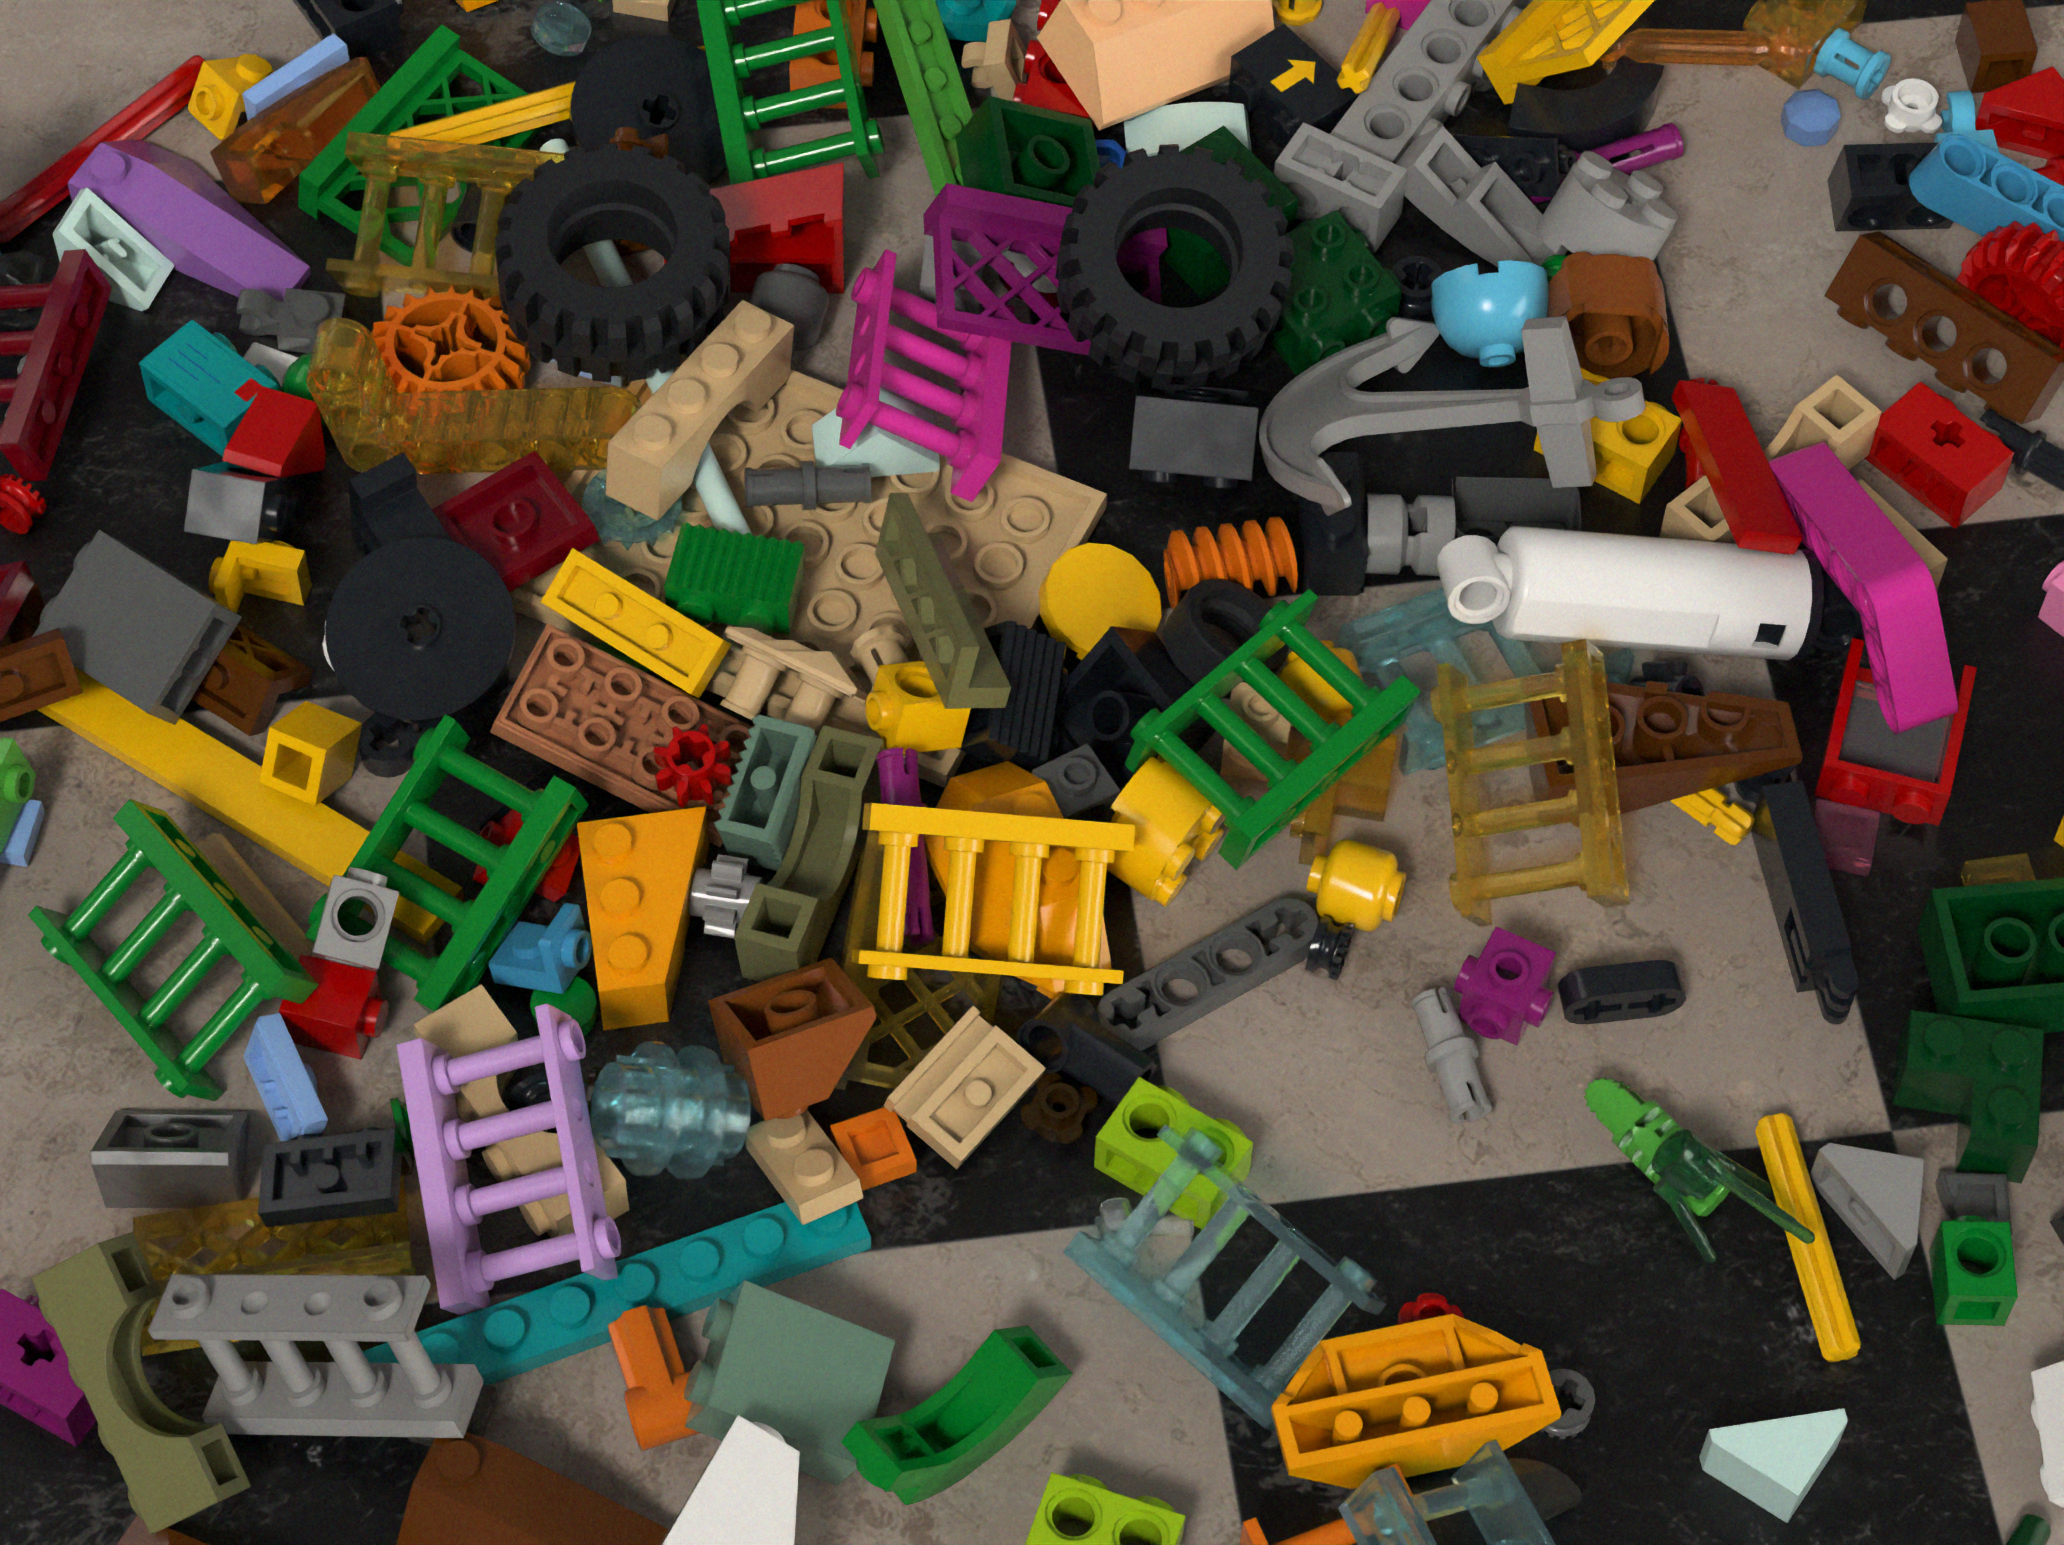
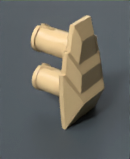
[720,627,869,736]

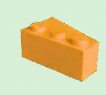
[577,806,710,1030]

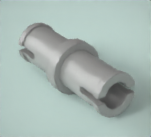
[1411,987,1492,1124]

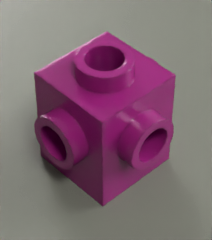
[1454,926,1556,1046]

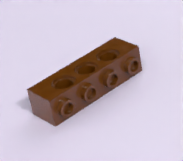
[1824,231,2064,425]

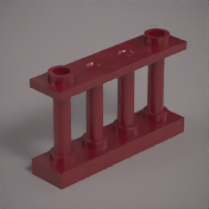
[0,249,112,481]

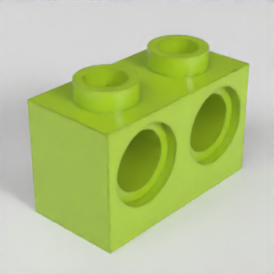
[1094,1077,1253,1233]
[1025,1472,1186,1545]

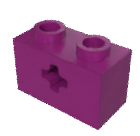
[0,1288,97,1447]

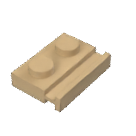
[884,1006,1046,1170]

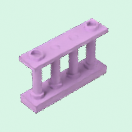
[396,1003,621,1316]

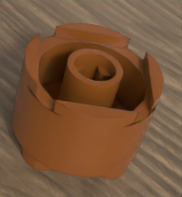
[1547,252,1670,379]

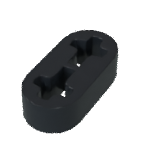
[1558,960,1686,1024]

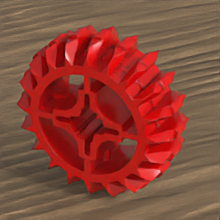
[1956,221,2064,349]

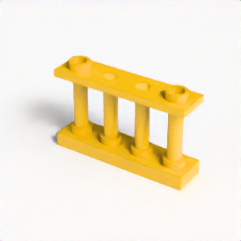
[851,803,1135,995]

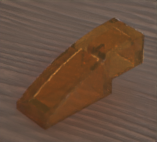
[210,57,381,204]

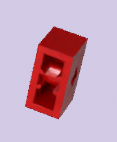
[1864,381,2014,529]

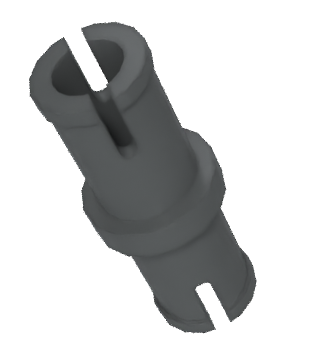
[744,461,872,511]

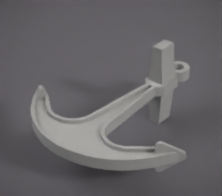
[1259,316,1645,516]

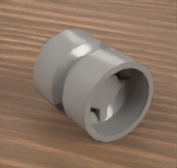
[1365,493,1456,576]

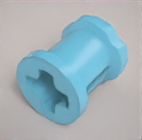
[1813,28,1891,100]

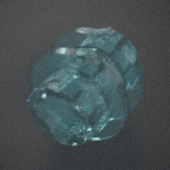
[591,1041,751,1180]

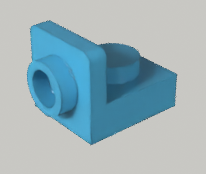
[488,903,592,994]

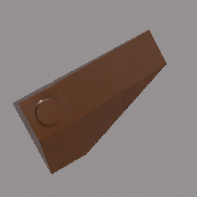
[1523,671,1803,827]
[396,1432,669,1545]

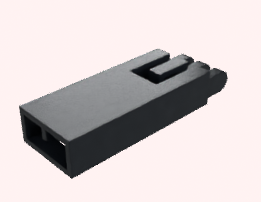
[1751,781,1859,1024]

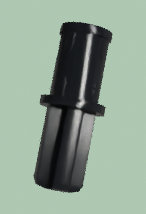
[1979,408,2064,492]

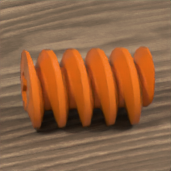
[1163,517,1298,609]

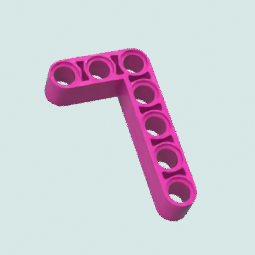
[1768,441,1958,735]

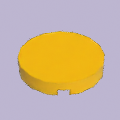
[1038,543,1162,660]

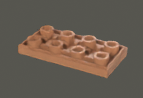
[490,623,753,848]

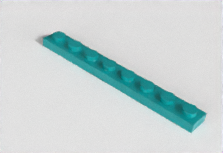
[334,1202,871,1388]

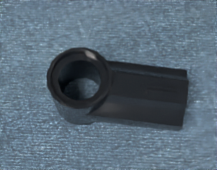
[1016,993,1157,1106]

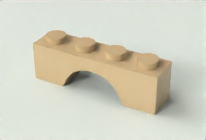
[605,300,794,521]
[1659,374,1882,543]
[413,984,629,1238]

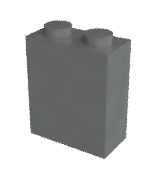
[32,530,242,725]

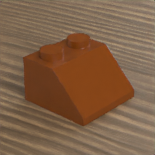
[708,958,876,1121]

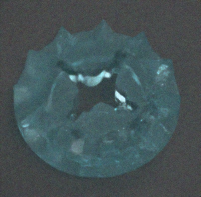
[582,468,682,551]

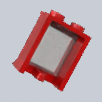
[1814,638,1977,826]

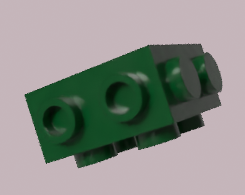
[1266,210,1402,376]

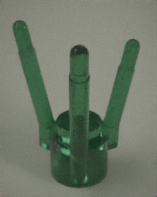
[1651,1129,1815,1263]

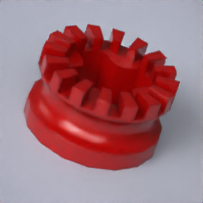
[0,473,47,534]

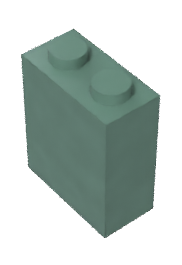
[684,1280,896,1486]

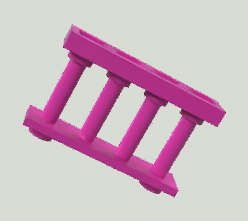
[836,249,1015,502]

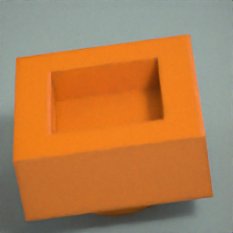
[830,1107,917,1191]

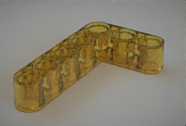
[306,318,642,474]

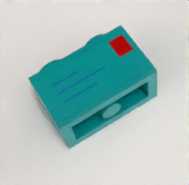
[139,319,281,457]

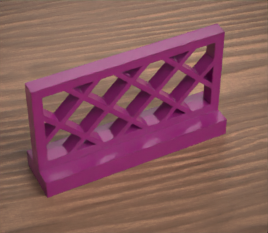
[923,183,1167,355]

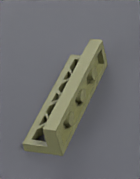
[875,493,1011,709]

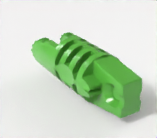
[1584,1077,1732,1217]

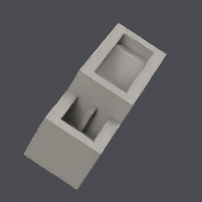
[1396,126,1568,267]

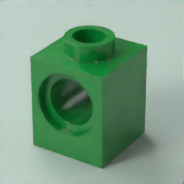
[1929,1215,2018,1326]

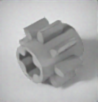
[689,854,763,939]

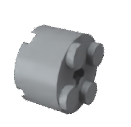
[1537,151,1678,261]

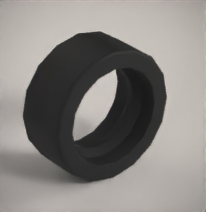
[1163,579,1289,700]

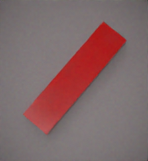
[1672,380,1803,555]

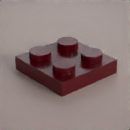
[432,450,600,593]

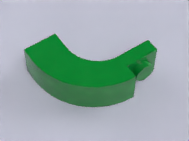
[841,1325,1073,1506]

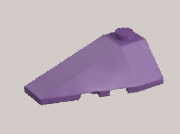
[67,140,311,302]

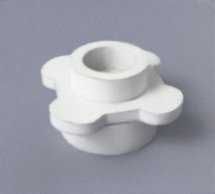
[1881,78,1942,134]

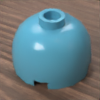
[1431,260,1549,367]

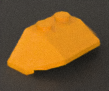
[924,761,1112,999]
[1271,1314,1561,1489]

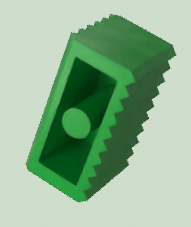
[664,522,806,636]

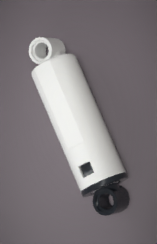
[1437,526,1864,661]

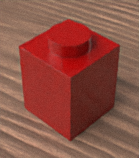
[279,954,388,1060]

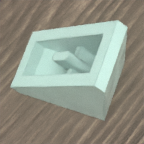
[52,187,175,312]
[812,387,940,477]
[1699,1408,1848,1523]

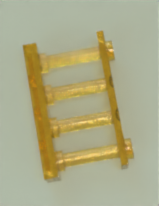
[326,131,564,300]
[1431,639,1630,927]

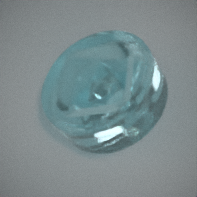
[531,1,592,57]

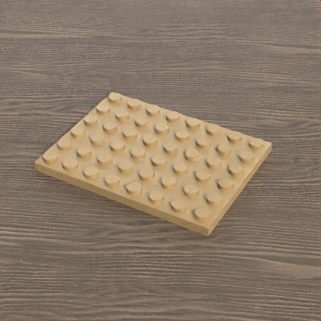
[509,336,1107,788]

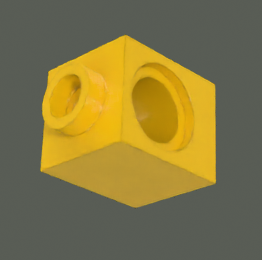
[865,661,971,754]

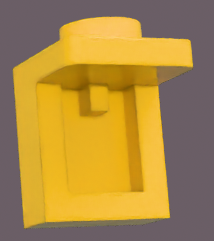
[188,54,275,140]
[208,540,312,613]

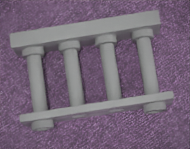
[148,1274,484,1438]

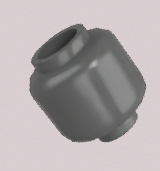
[749,264,829,357]

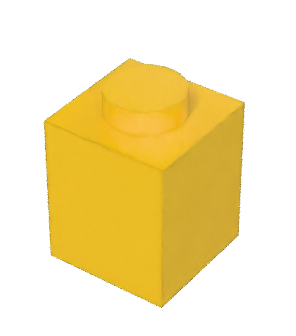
[259,701,362,806]

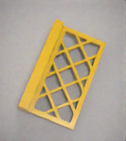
[1476,0,1655,105]

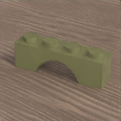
[734,725,885,982]
[31,1232,251,1535]

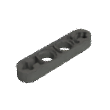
[1097,898,1318,1051]

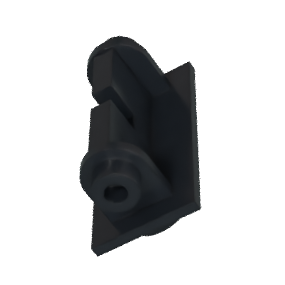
[1453,134,1577,198]

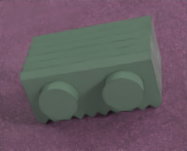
[714,715,817,871]

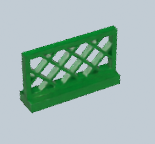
[298,24,546,272]

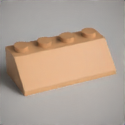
[1037,0,1274,131]

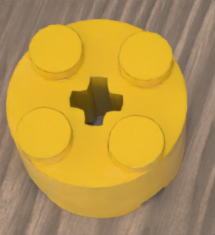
[1107,755,1226,907]

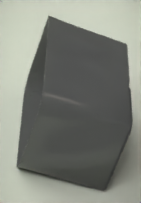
[1451,477,1581,547]

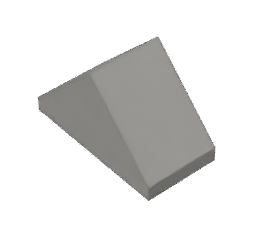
[1810,1143,1925,1280]

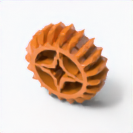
[366,282,531,437]

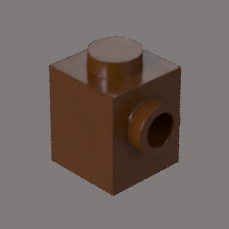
[1955,0,2038,93]

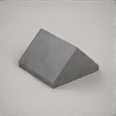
[90,1110,250,1209]

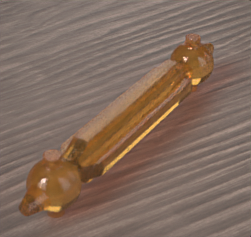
[1599,25,1813,73]

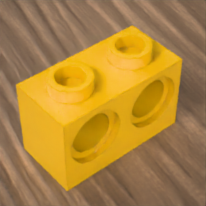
[1533,367,1682,504]

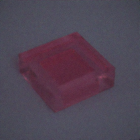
[1813,798,1880,876]

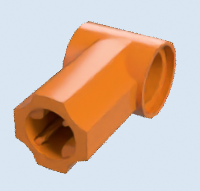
[608,1305,700,1452]

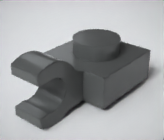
[236,288,347,355]

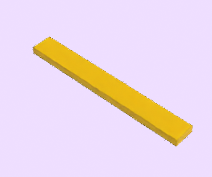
[36,665,464,945]

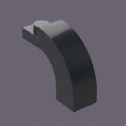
[1506,16,1665,153]

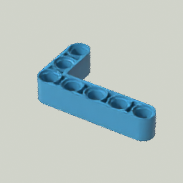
[1909,134,2064,242]

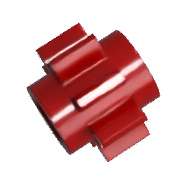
[653,724,733,808]

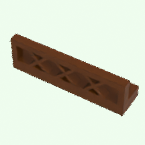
[72,571,314,736]

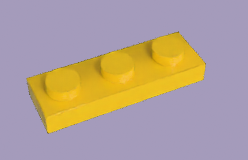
[540,548,732,698]

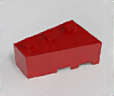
[664,162,846,294]

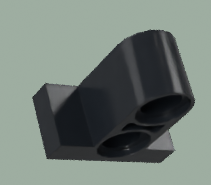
[349,452,452,556]

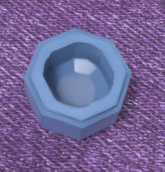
[1780,89,1841,147]

